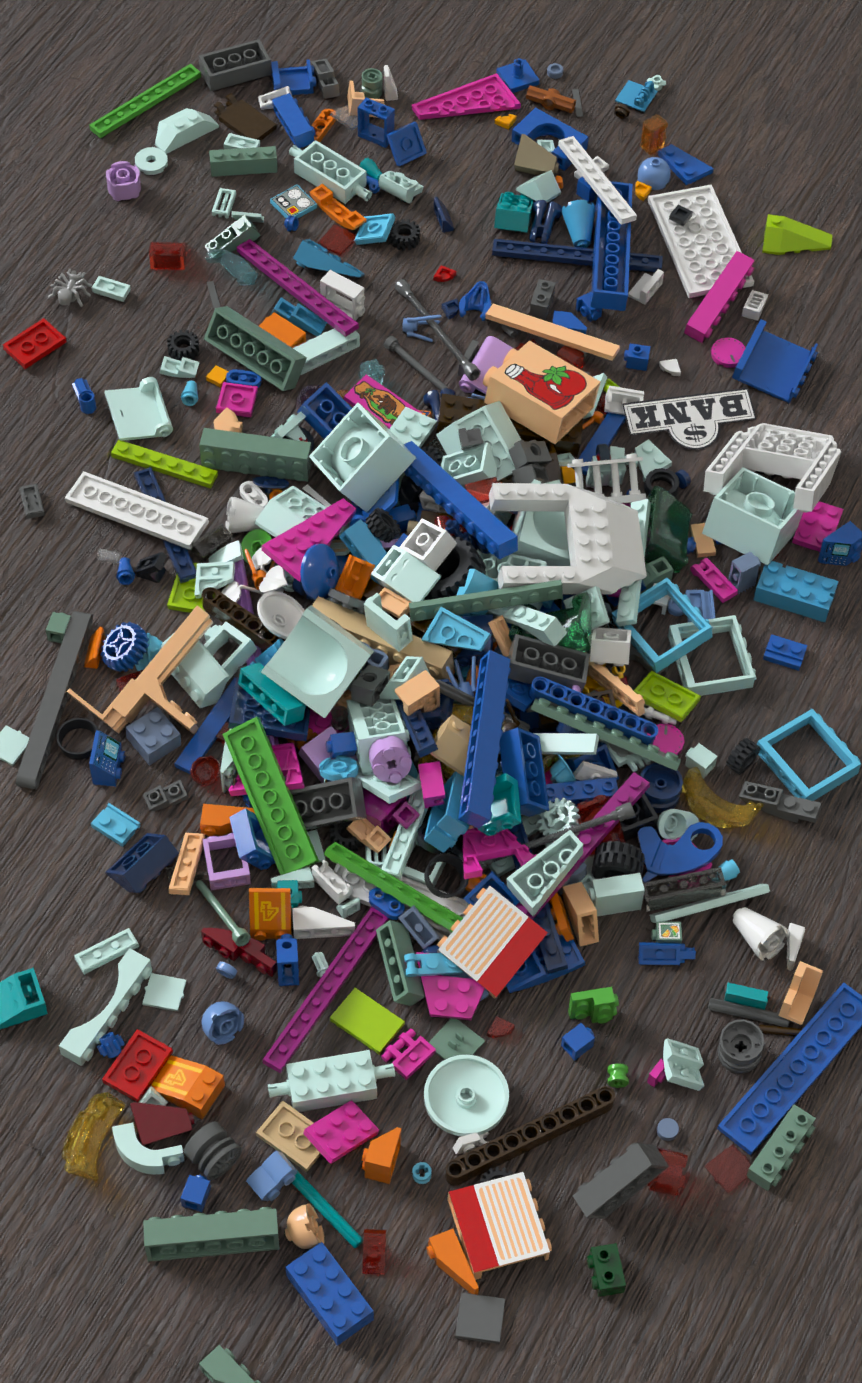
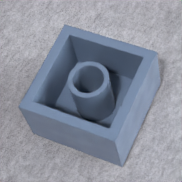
[126,707,181,766]

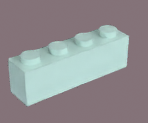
[293,328,360,375]

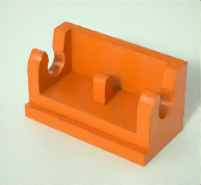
[335,554,375,600]

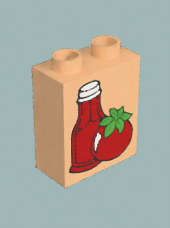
[483,341,600,444]

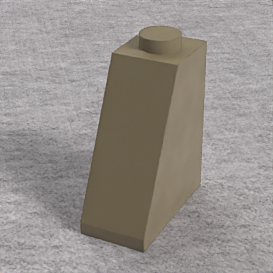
[514,134,560,175]

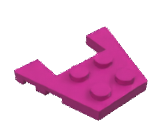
[229,743,305,796]
[462,828,536,879]
[416,952,485,1020]

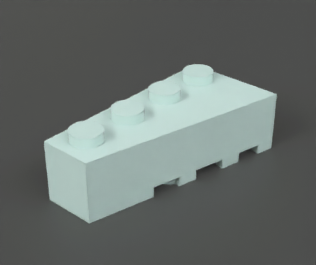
[507,830,583,916]

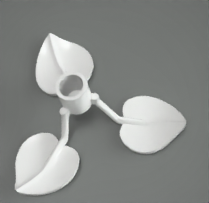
[221,547,288,610]

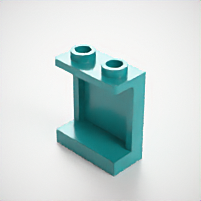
[477,773,521,836]

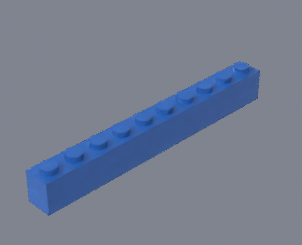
[403,441,518,560]
[458,650,511,828]

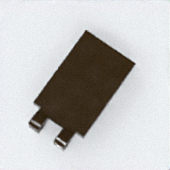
[214,93,277,141]

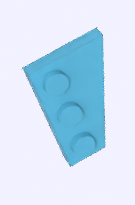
[421,607,491,652]

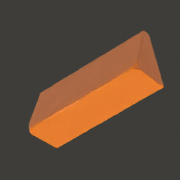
[84,627,105,669]

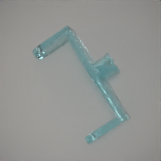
[205,249,258,286]

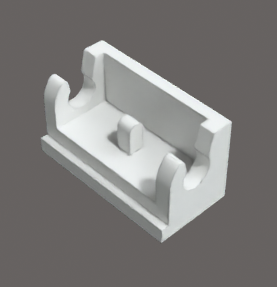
[604,386,644,415]
[312,859,354,905]

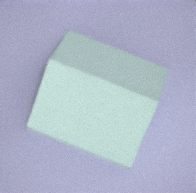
[516,170,561,202]

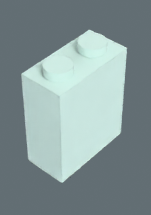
[589,873,645,916]

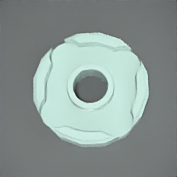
[135,147,168,175]

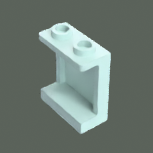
[364,593,413,652]

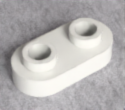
[240,481,268,507]

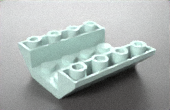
[436,401,521,492]
[255,486,350,537]

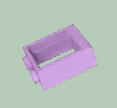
[203,833,251,890]

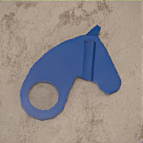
[638,822,723,883]

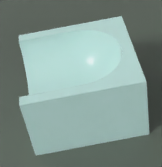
[309,403,416,512]
[702,467,803,565]
[511,479,571,566]
[261,605,374,718]

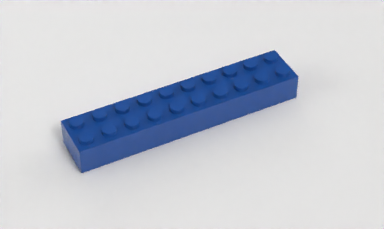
[591,181,633,311]

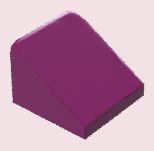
[391,801,420,830]

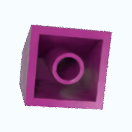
[362,787,407,834]

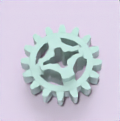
[538,798,580,841]

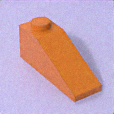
[200,804,255,837]
[426,1229,479,1295]

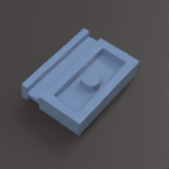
[685,590,715,623]

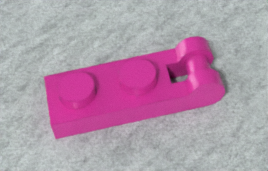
[690,558,738,603]

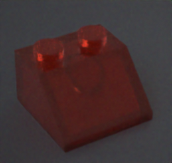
[149,242,187,270]

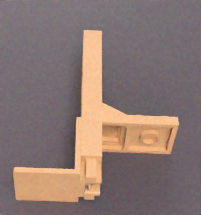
[67,605,213,735]

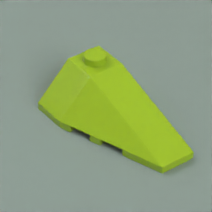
[762,214,832,255]

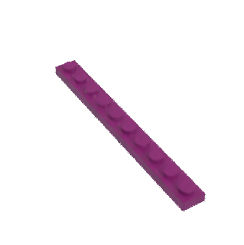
[236,239,359,337]
[516,772,650,920]
[263,907,389,1074]

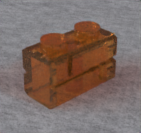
[640,114,668,155]

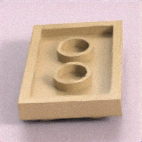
[256,1101,321,1172]

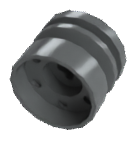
[718,1019,764,1074]
[184,1121,242,1180]

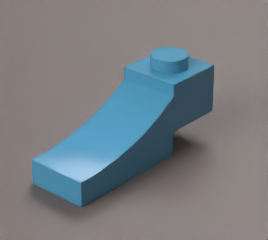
[270,297,327,336]

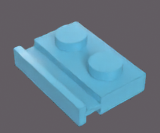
[91,803,141,847]

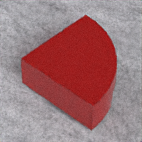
[433,265,456,282]

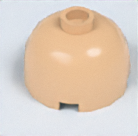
[285,1203,325,1249]

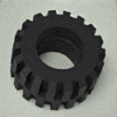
[591,841,645,879]

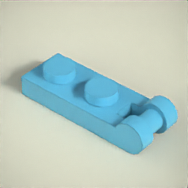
[404,953,463,977]

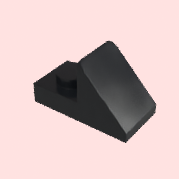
[134,552,167,583]

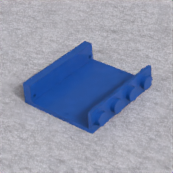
[732,319,818,403]

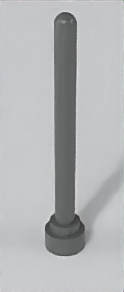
[384,336,448,390]

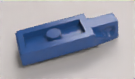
[638,942,696,965]

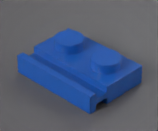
[763,634,808,671]

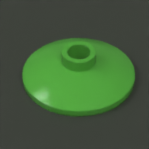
[241,529,272,564]

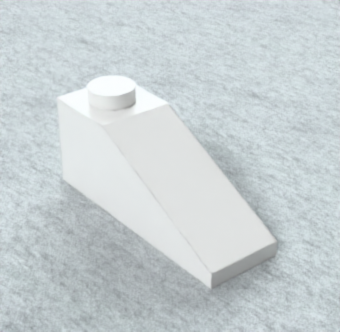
[292,906,355,939]

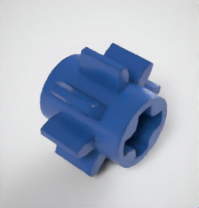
[97,1032,125,1058]

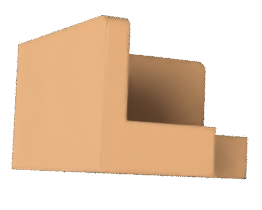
[347,81,385,118]
[395,670,440,716]
[779,961,823,1025]

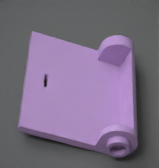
[459,336,513,394]

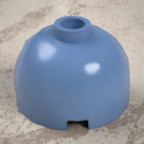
[638,157,671,190]
[201,1001,244,1045]

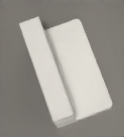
[628,269,664,305]

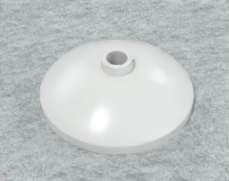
[257,591,305,639]

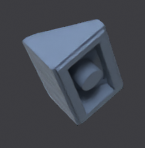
[399,905,440,949]

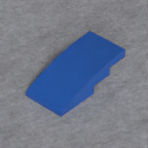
[506,934,586,993]

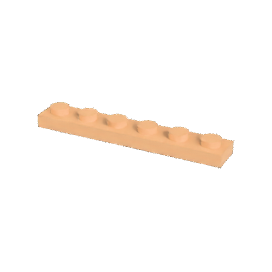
[580,649,645,716]

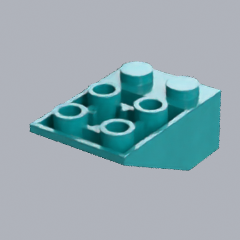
[494,192,534,232]
[0,968,48,1029]

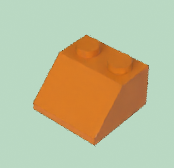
[362,1127,401,1184]

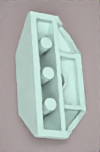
[155,108,219,154]

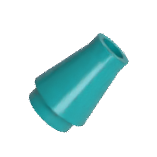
[359,158,383,181]

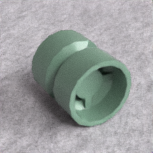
[362,68,383,99]

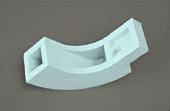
[112,1122,184,1175]

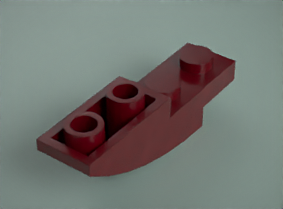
[201,928,277,977]

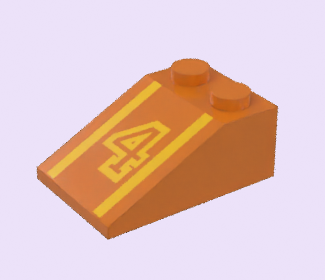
[249,888,292,941]
[149,1055,225,1120]

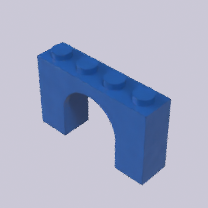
[512,108,589,171]

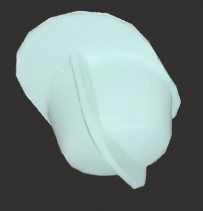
[657,809,699,841]

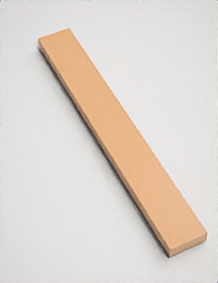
[485,304,620,361]

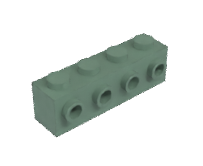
[209,146,277,177]
[376,920,425,1006]
[746,1104,816,1191]

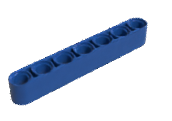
[529,677,658,745]

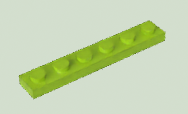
[111,440,218,489]

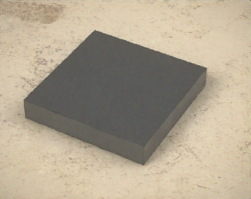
[455,1293,505,1344]

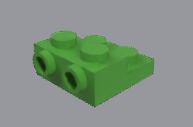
[568,987,619,1024]

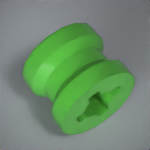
[607,1064,629,1088]

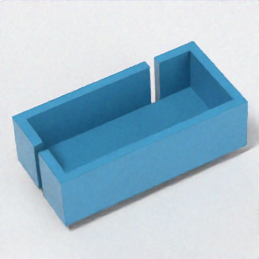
[754,561,839,622]
[424,771,469,853]

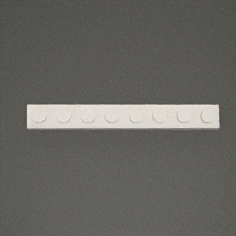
[558,136,637,225]

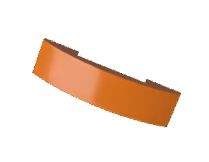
[310,184,367,230]

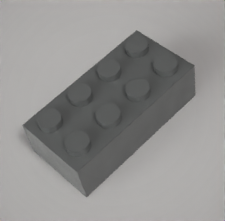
[199,39,271,91]
[508,634,590,693]
[290,777,367,830]
[573,1143,669,1219]

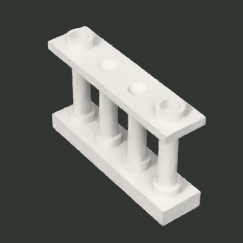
[567,454,646,503]

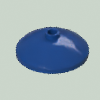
[300,544,340,600]

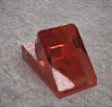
[362,1229,386,1275]

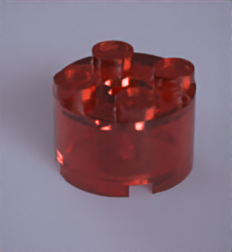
[648,1147,688,1196]

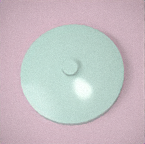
[424,1055,509,1137]

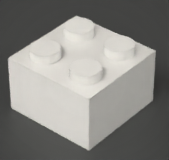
[399,519,457,571]
[590,628,631,666]

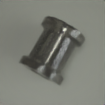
[331,706,348,731]

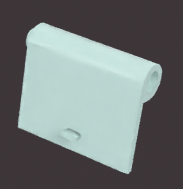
[104,377,173,441]

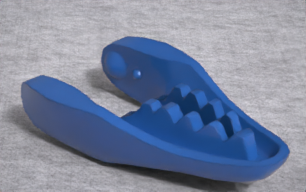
[459,281,491,321]

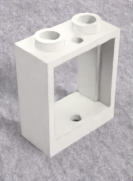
[320,270,365,321]

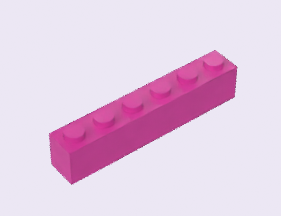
[684,251,755,343]

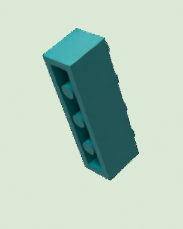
[238,663,306,726]

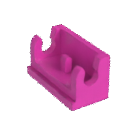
[418,761,446,809]

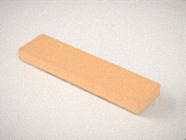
[169,833,205,895]

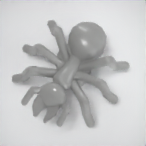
[48,269,92,307]

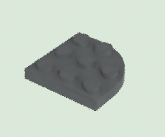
[328,588,390,615]

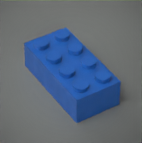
[297,382,352,439]
[499,728,549,817]
[286,1242,374,1346]

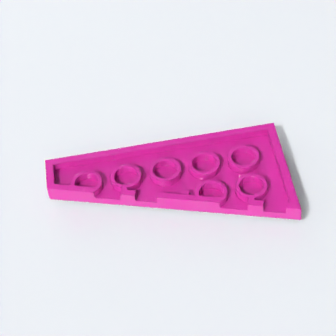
[412,73,521,120]
[261,498,356,582]

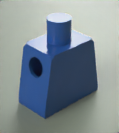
[276,934,299,986]

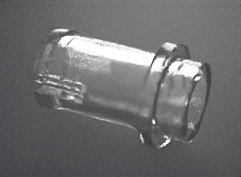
[97,548,122,564]

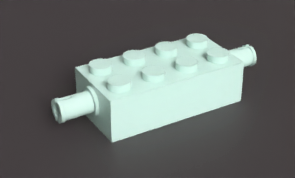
[289,140,372,204]
[268,1050,395,1112]

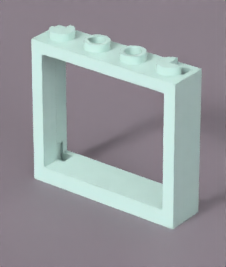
[668,615,757,696]

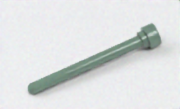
[196,880,250,946]

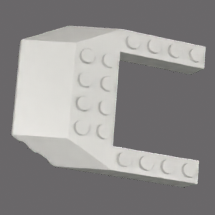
[704,423,841,512]
[489,483,647,594]

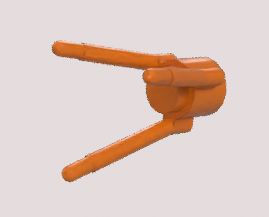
[244,549,275,590]

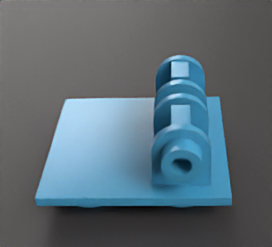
[615,80,658,112]

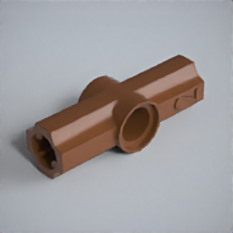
[526,85,576,113]

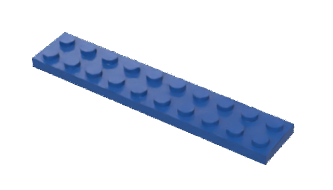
[717,982,862,1155]

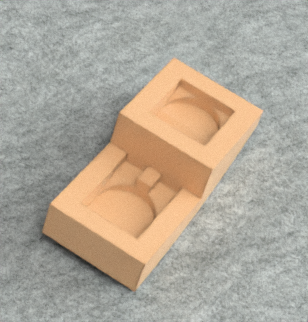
[346,818,391,853]

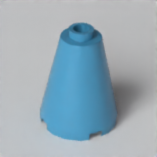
[562,200,596,248]

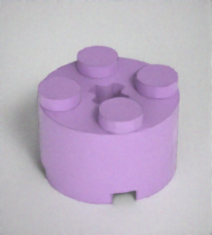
[106,161,141,201]
[369,736,412,784]

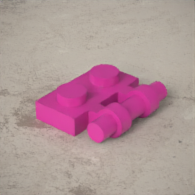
[381,1028,436,1080]

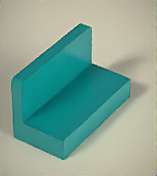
[724,982,768,1010]

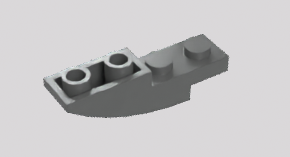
[739,781,822,823]

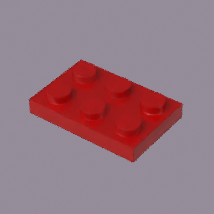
[3,318,66,369]
[102,1029,173,1102]

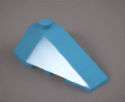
[293,239,365,277]

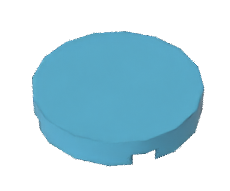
[319,756,359,781]

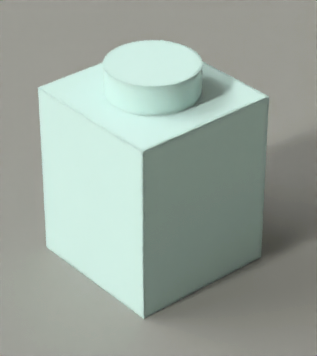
[685,743,718,779]

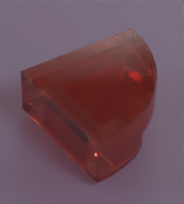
[487,1016,515,1038]

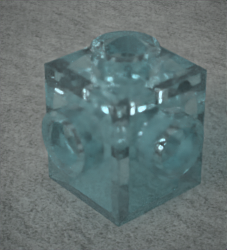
[358,359,385,385]

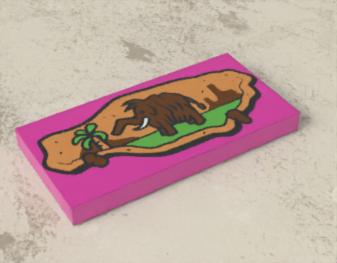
[344,374,422,429]

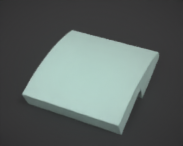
[663,1038,704,1091]

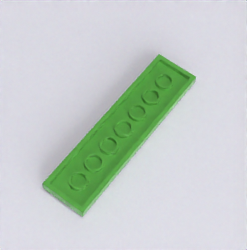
[223,717,319,875]

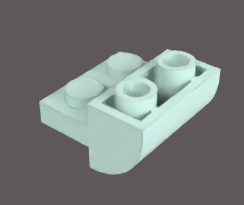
[379,171,424,203]

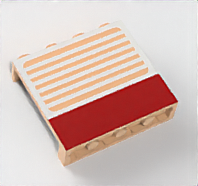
[437,886,548,999]
[448,1172,552,1280]

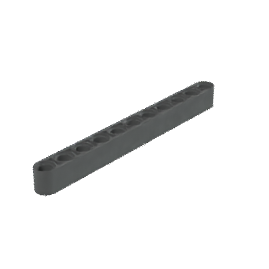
[15,611,94,790]

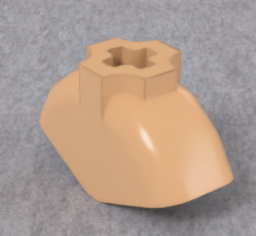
[214,408,243,433]

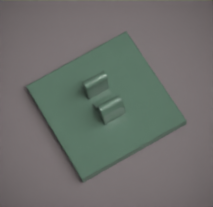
[429,1018,485,1060]

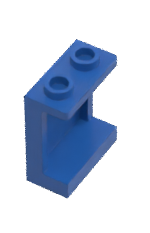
[271,59,316,95]

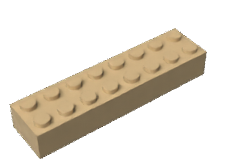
[312,596,455,681]

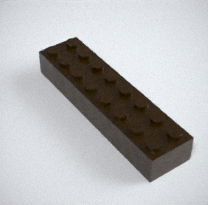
[436,393,583,457]

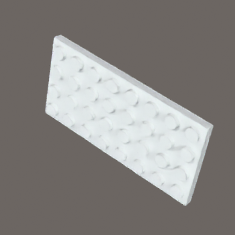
[648,185,754,298]

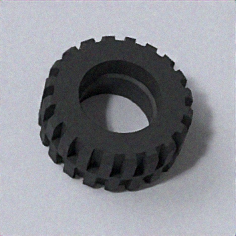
[424,536,486,601]

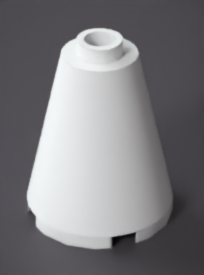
[225,497,265,533]
[733,907,789,961]

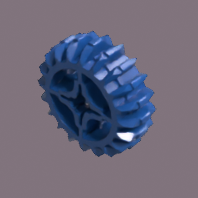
[100,622,149,672]

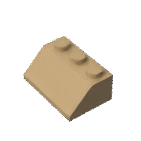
[430,714,471,776]

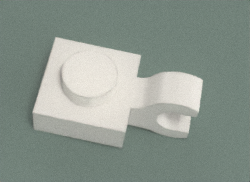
[453,1132,489,1155]

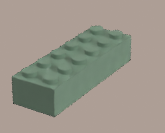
[204,306,307,391]
[199,428,312,482]
[143,1207,280,1262]

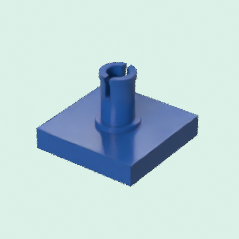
[496,58,539,93]
[387,122,427,166]

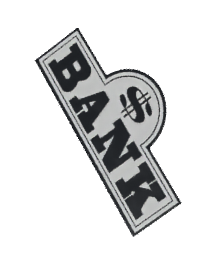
[622,388,756,450]

